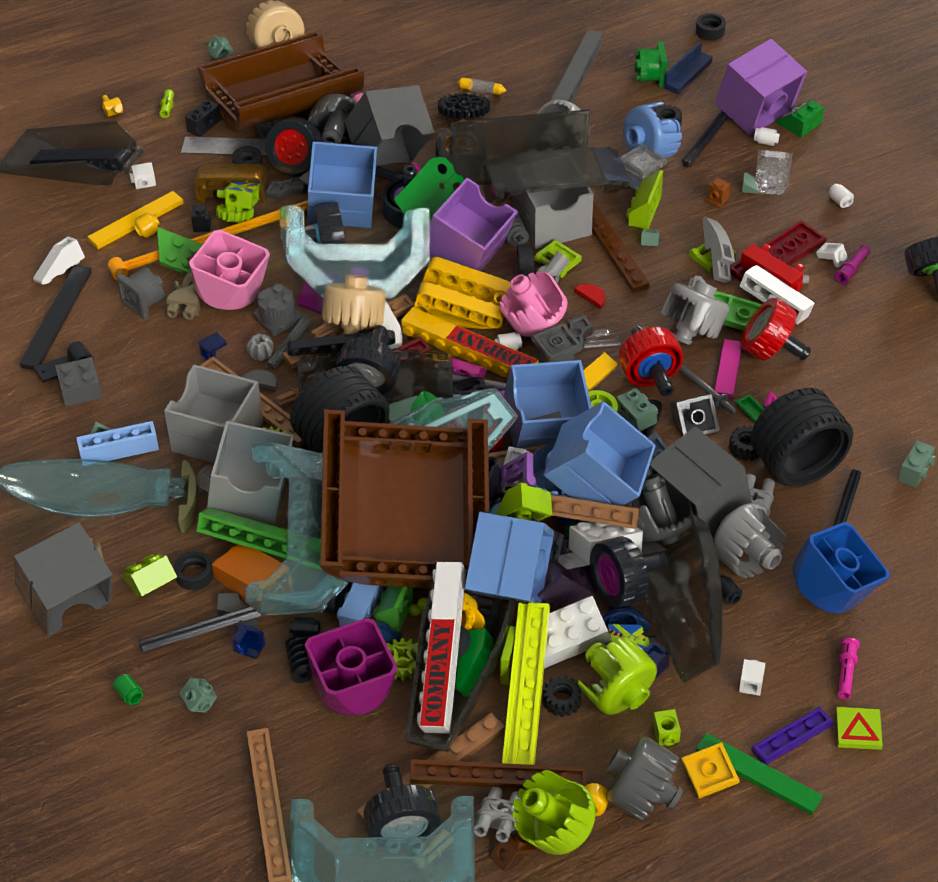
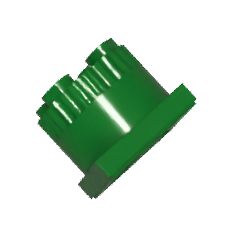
[634,41,667,87]

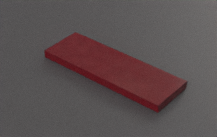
[730,220,827,281]

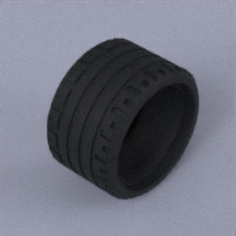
[290,366,390,462]
[750,388,854,487]

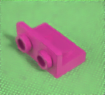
[444,357,487,379]

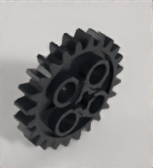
[438,92,491,120]

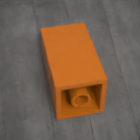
[212,544,293,616]

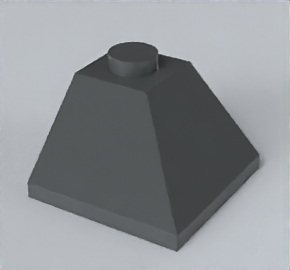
[669,394,720,436]

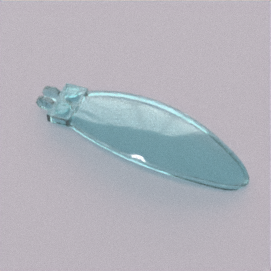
[0,459,186,517]

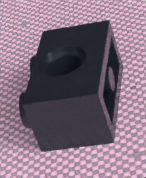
[185,99,221,137]

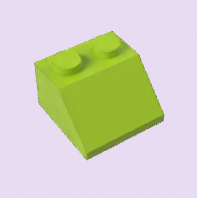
[495,483,552,522]

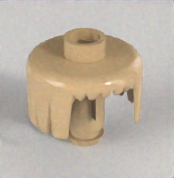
[246,0,305,49]
[322,275,386,335]

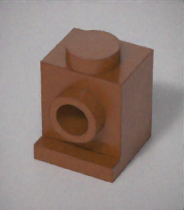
[705,177,731,208]

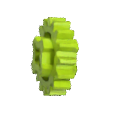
[216,204,254,223]
[387,638,425,681]

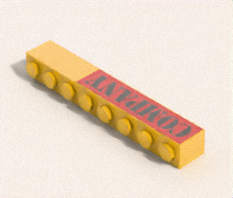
[401,307,539,378]

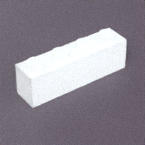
[740,265,815,325]

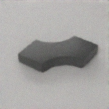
[265,175,308,200]
[568,315,593,349]
[217,593,259,630]

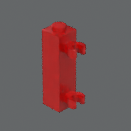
[740,243,805,292]

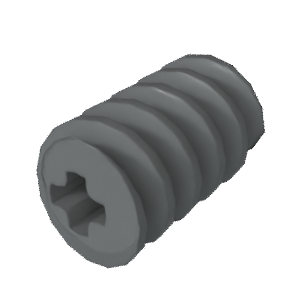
[507,208,529,246]

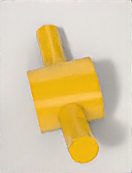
[102,95,123,117]

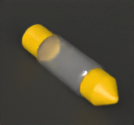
[457,77,506,95]

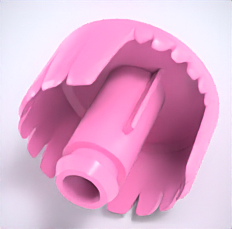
[500,271,568,337]

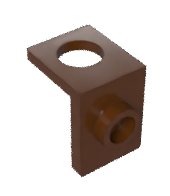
[490,834,536,871]

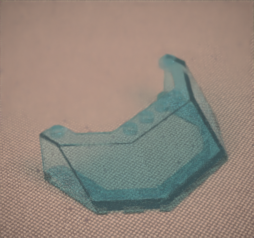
[280,205,430,298]
[245,442,347,616]
[291,796,475,882]

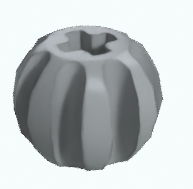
[246,333,274,361]

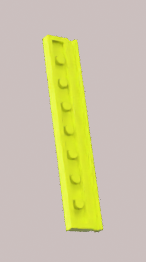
[502,603,550,765]

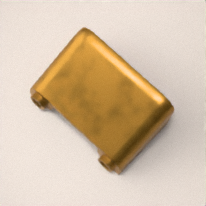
[194,163,267,204]

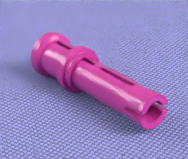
[837,637,860,699]

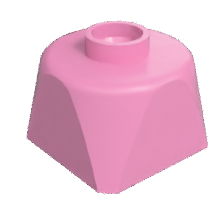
[189,230,270,310]

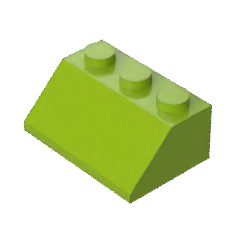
[626,170,663,229]

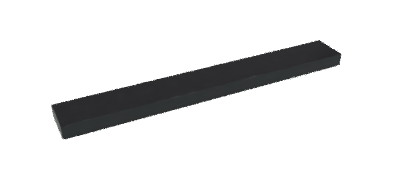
[20,265,92,370]

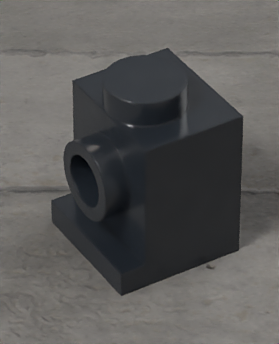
[191,204,212,232]

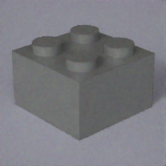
[55,357,102,407]

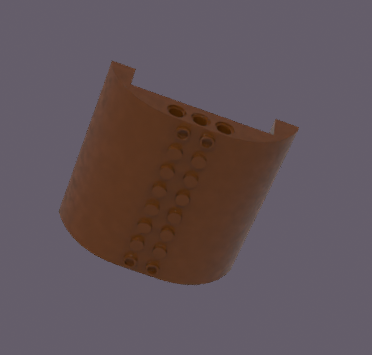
[197,31,364,132]
[320,409,489,588]

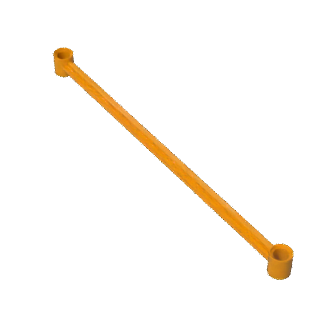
[107,200,308,280]

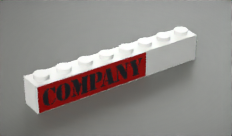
[417,562,466,733]

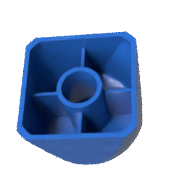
[792,522,889,614]

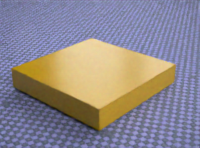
[681,742,740,799]

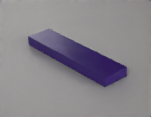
[751,706,833,765]

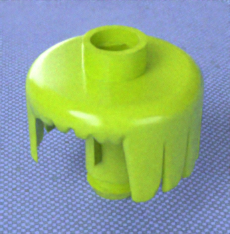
[578,637,657,715]
[512,770,596,855]

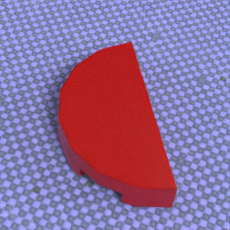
[574,284,605,309]

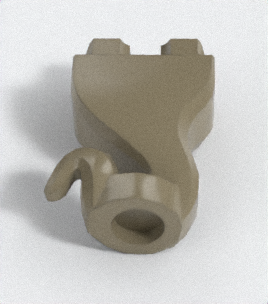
[166,272,200,320]

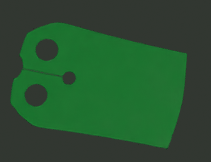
[394,157,464,236]

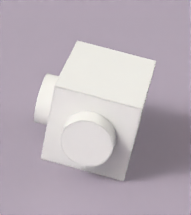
[129,162,156,189]
[739,659,766,696]

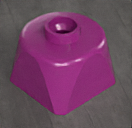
[305,618,397,715]

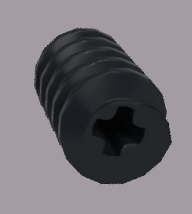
[285,636,312,683]

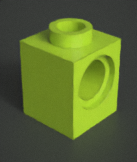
[653,709,681,746]

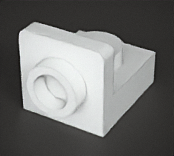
[816,243,847,267]

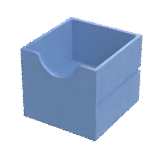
[307,142,377,228]
[503,360,592,449]
[544,401,656,505]
[465,512,555,604]

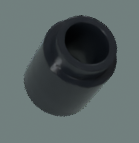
[713,575,742,605]
[289,617,320,638]

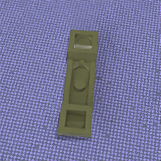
[178,460,198,533]

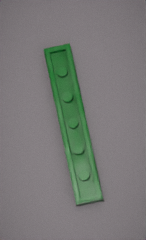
[696,733,823,815]

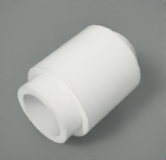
[754,127,780,146]
[828,184,854,208]
[494,332,522,350]

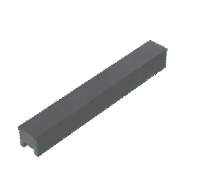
[550,29,603,103]

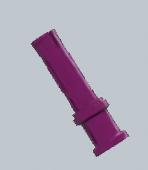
[834,245,870,285]

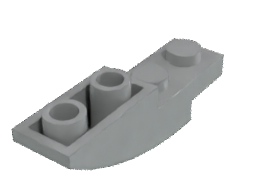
[702,217,735,283]

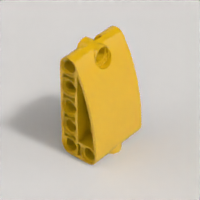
[414,257,510,329]

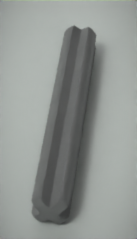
[267,316,310,369]

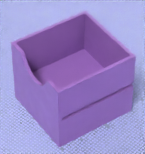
[715,39,807,136]
[420,178,518,271]

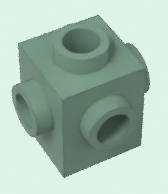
[206,35,234,60]
[179,678,217,713]

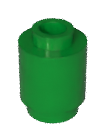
[113,674,143,705]

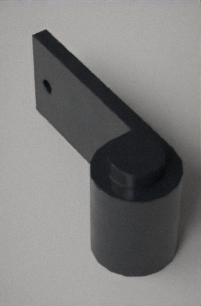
[33,341,94,383]

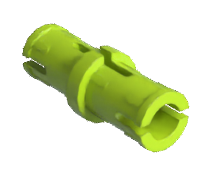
[159,89,174,118]

